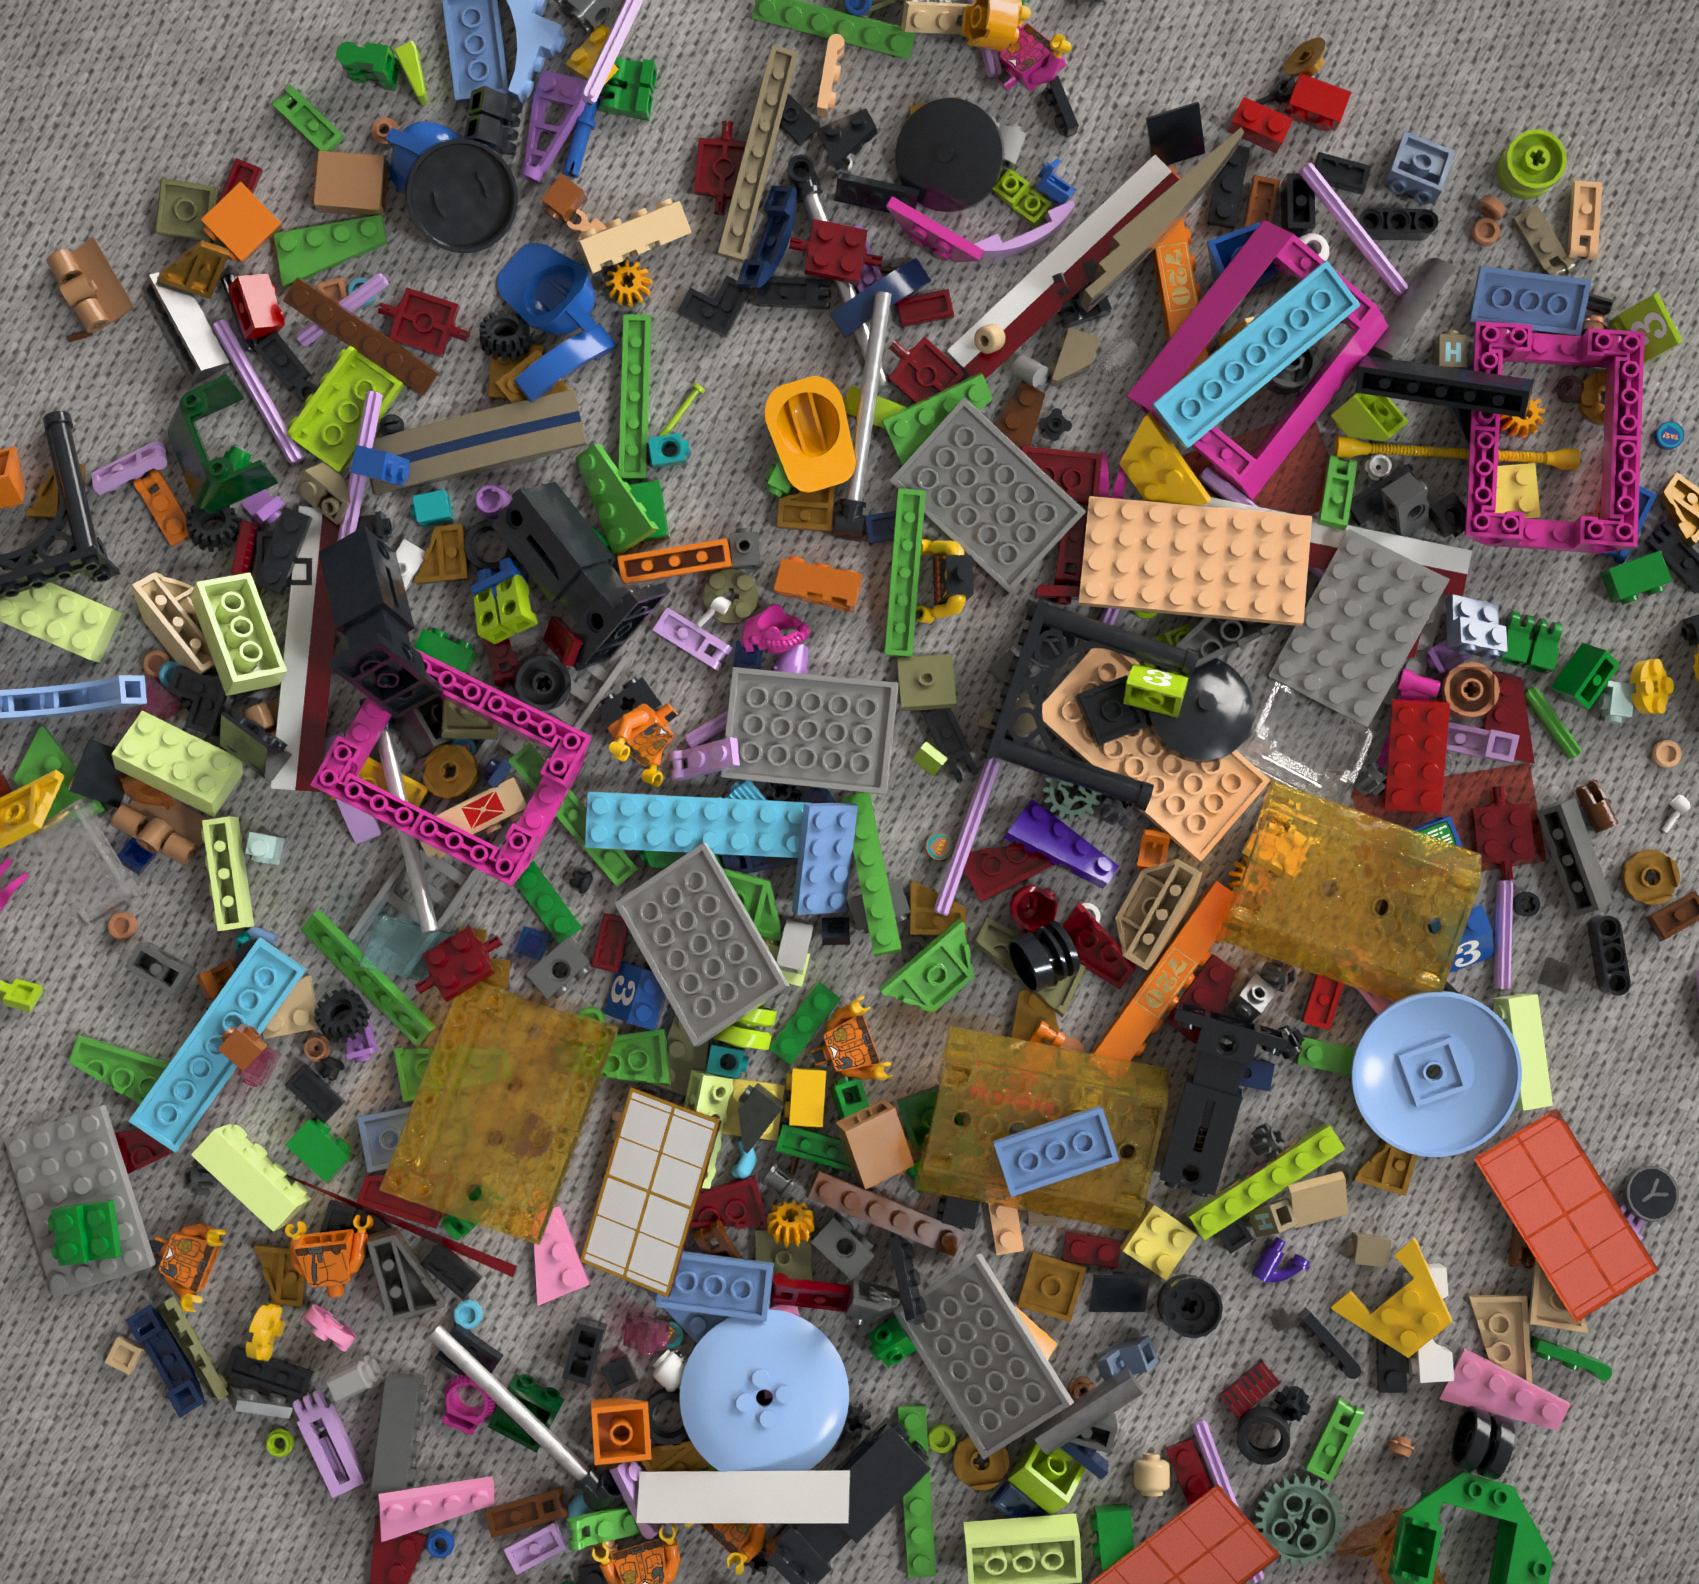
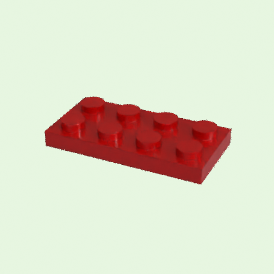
[1384,699,1450,813]

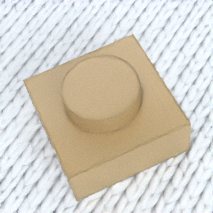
[105,1335,145,1375]

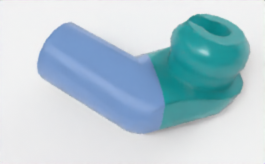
[234,926,278,950]

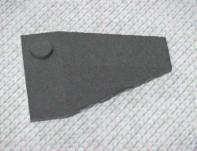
[1175,617,1279,668]
[845,1278,902,1325]

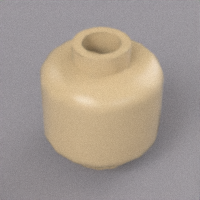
[1133,1453,1170,1496]

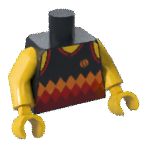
[916,539,974,624]

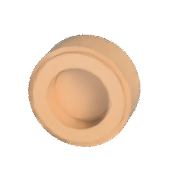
[1651,740,1682,768]

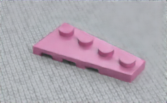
[1439,1348,1570,1431]
[378,1476,494,1542]

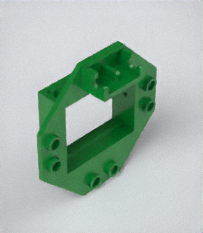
[1388,1471,1553,1584]

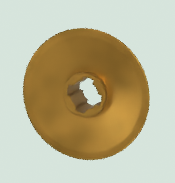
[1283,37,1326,77]

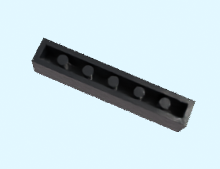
[1355,355,1534,418]

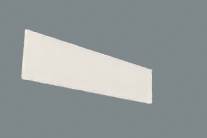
[636,1470,850,1523]

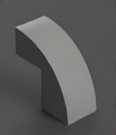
[776,919,814,975]

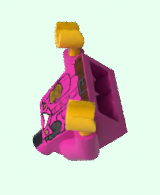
[997,5,1071,91]

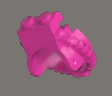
[741,604,810,653]
[442,1375,496,1435]

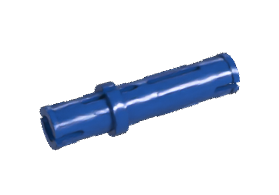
[562,97,600,178]

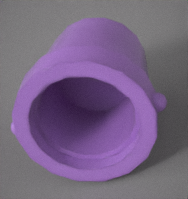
[476,485,512,520]
[773,644,808,674]

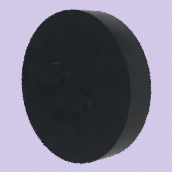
[405,138,518,253]

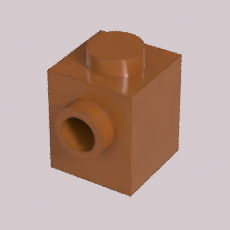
[541,174,586,224]
[218,1023,268,1071]

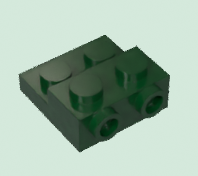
[896,1082,967,1152]
[487,1373,565,1453]

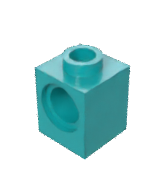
[648,433,691,469]
[410,489,455,527]
[706,1043,749,1079]

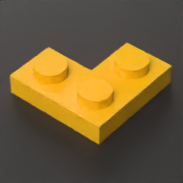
[565,24,619,86]

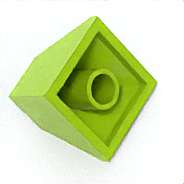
[1331,393,1409,441]

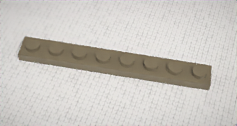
[717,44,799,263]

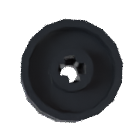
[1451,1406,1515,1480]

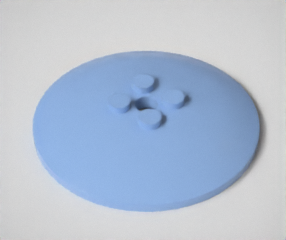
[1351,991,1522,1157]
[680,1309,849,1472]

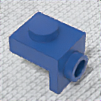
[1037,158,1077,205]

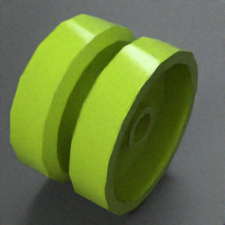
[1496,129,1567,200]
[712,1006,777,1050]

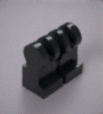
[464,86,523,155]
[1052,259,1112,329]

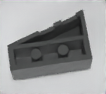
[367,1227,446,1323]

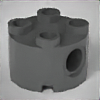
[554,0,617,35]
[1264,346,1319,395]

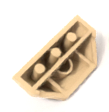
[131,572,215,674]
[1115,859,1202,970]

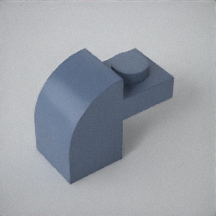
[1097,1335,1159,1382]

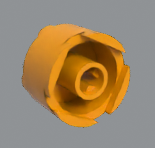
[962,0,1022,52]

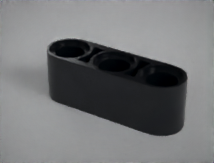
[1357,208,1439,241]
[1588,915,1631,996]

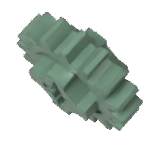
[1042,777,1102,822]

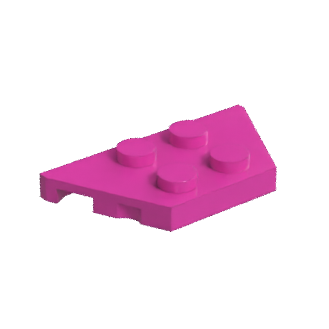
[886,196,984,263]

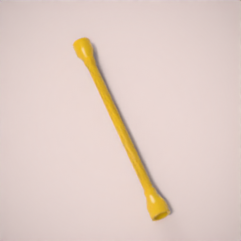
[1334,435,1580,471]

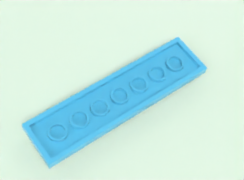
[1151,260,1360,449]
[585,792,808,858]
[129,937,307,1153]

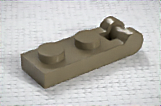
[1511,205,1576,276]

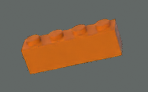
[617,538,733,585]

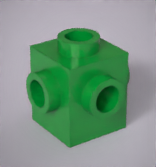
[867,1316,916,1368]

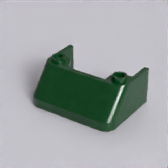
[168,374,278,514]

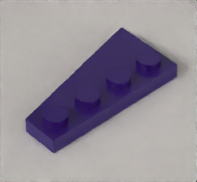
[1003,799,1119,889]

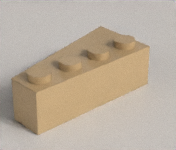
[575,198,692,273]

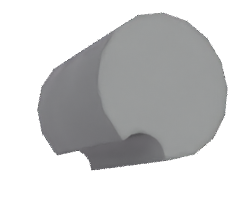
[1012,355,1049,388]

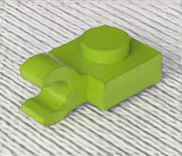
[0,978,43,1013]

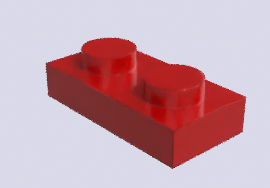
[1301,969,1346,1031]

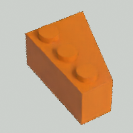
[774,556,862,613]

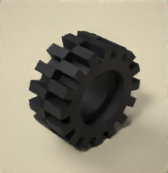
[479,311,530,361]
[186,505,239,552]
[314,989,370,1043]

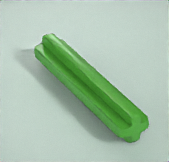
[1524,686,1582,759]

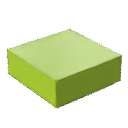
[912,742,947,777]

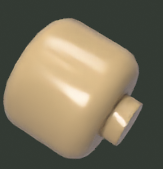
[974,324,1005,354]

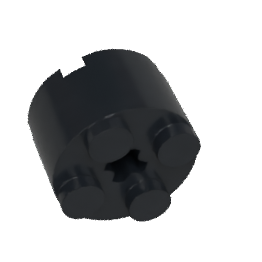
[511,653,571,711]

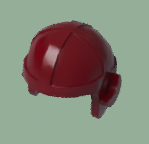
[1009,885,1057,933]

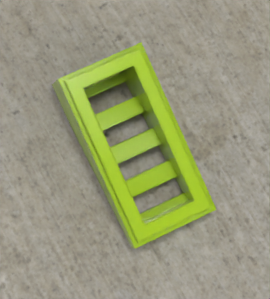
[394,41,428,106]

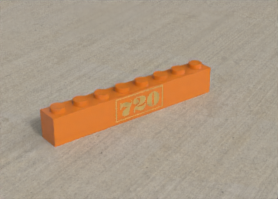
[1151,166,1210,382]
[1085,881,1244,1082]

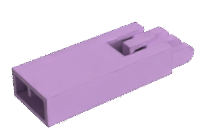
[292,1389,367,1498]

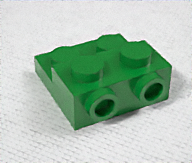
[48,1200,122,1266]

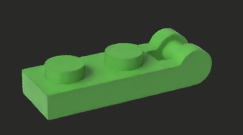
[271,84,345,152]
[1318,455,1357,531]
[1304,1397,1364,1482]
[567,1505,642,1550]

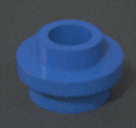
[426,1529,455,1558]

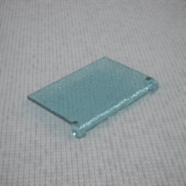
[359,914,455,981]

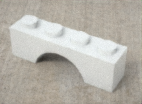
[1402,1263,1454,1383]

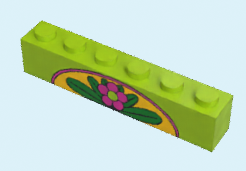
[1184,1122,1345,1241]

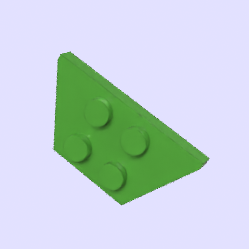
[13,725,108,823]
[722,868,783,942]
[878,919,975,1013]

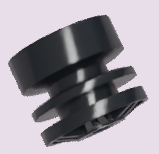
[1008,920,1080,993]
[1156,1274,1223,1339]

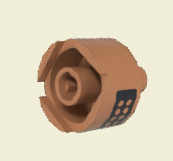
[1436,662,1500,720]

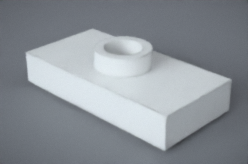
[396,539,425,591]

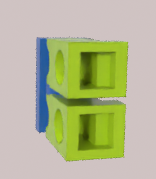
[471,558,538,644]

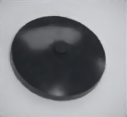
[895,98,1005,212]
[1145,658,1254,763]

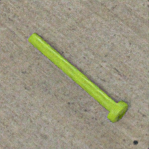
[659,382,705,436]

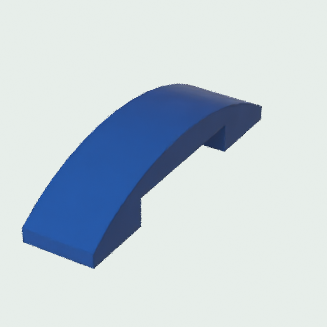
[514,324,618,403]

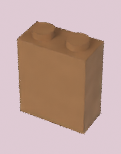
[311,151,389,218]
[835,1099,914,1189]

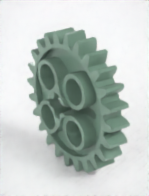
[1253,1473,1346,1568]

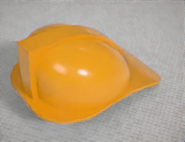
[765,376,856,493]

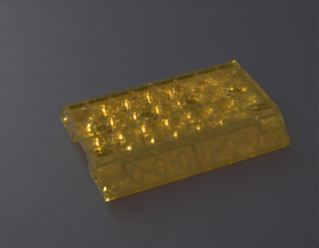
[1216,780,1482,1002]
[380,982,619,1245]
[914,1025,1169,1231]

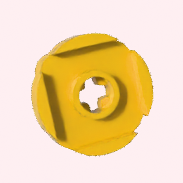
[1630,659,1674,715]
[246,1302,285,1361]

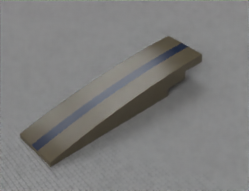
[1080,128,1244,313]
[372,389,587,495]

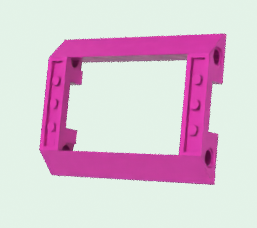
[1125,220,1388,501]
[1465,321,1645,554]
[310,648,592,887]

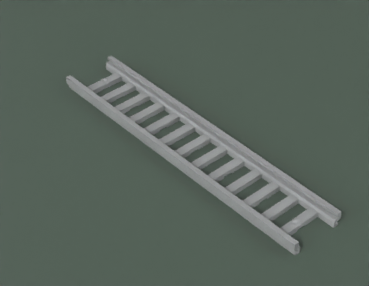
[348,619,630,978]

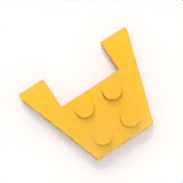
[1331,1238,1452,1358]

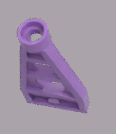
[519,70,587,184]

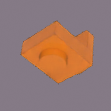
[1136,828,1171,871]

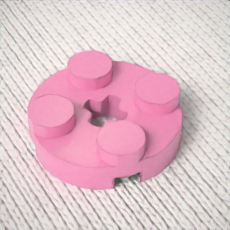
[302,1304,357,1352]

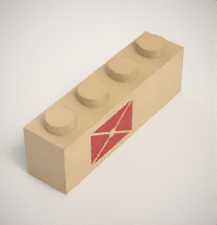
[419,777,529,860]

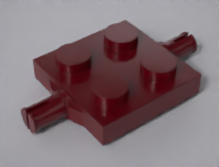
[694,121,746,216]
[789,219,883,285]
[378,287,470,358]
[887,336,965,404]
[1471,786,1535,880]
[415,926,503,1002]

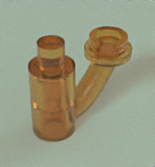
[120,776,174,810]

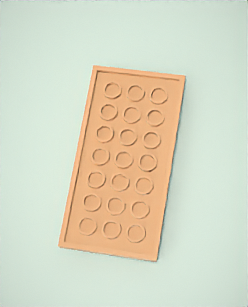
[1078,496,1312,626]
[1042,649,1271,863]

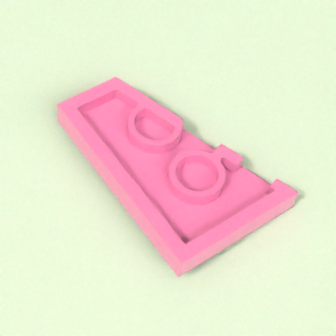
[532,1206,590,1306]

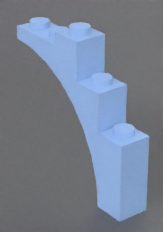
[505,0,566,103]
[0,675,147,722]

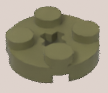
[703,569,759,625]

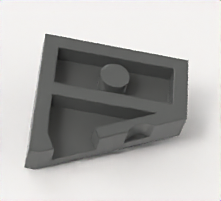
[226,1383,293,1419]

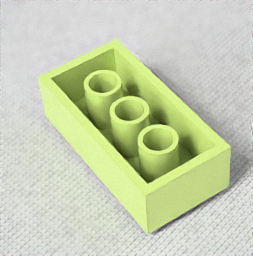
[0,569,122,663]
[190,573,287,696]
[112,711,243,817]
[191,1123,311,1232]
[963,1513,1082,1584]

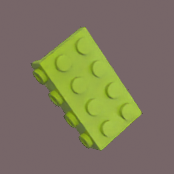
[287,346,405,474]

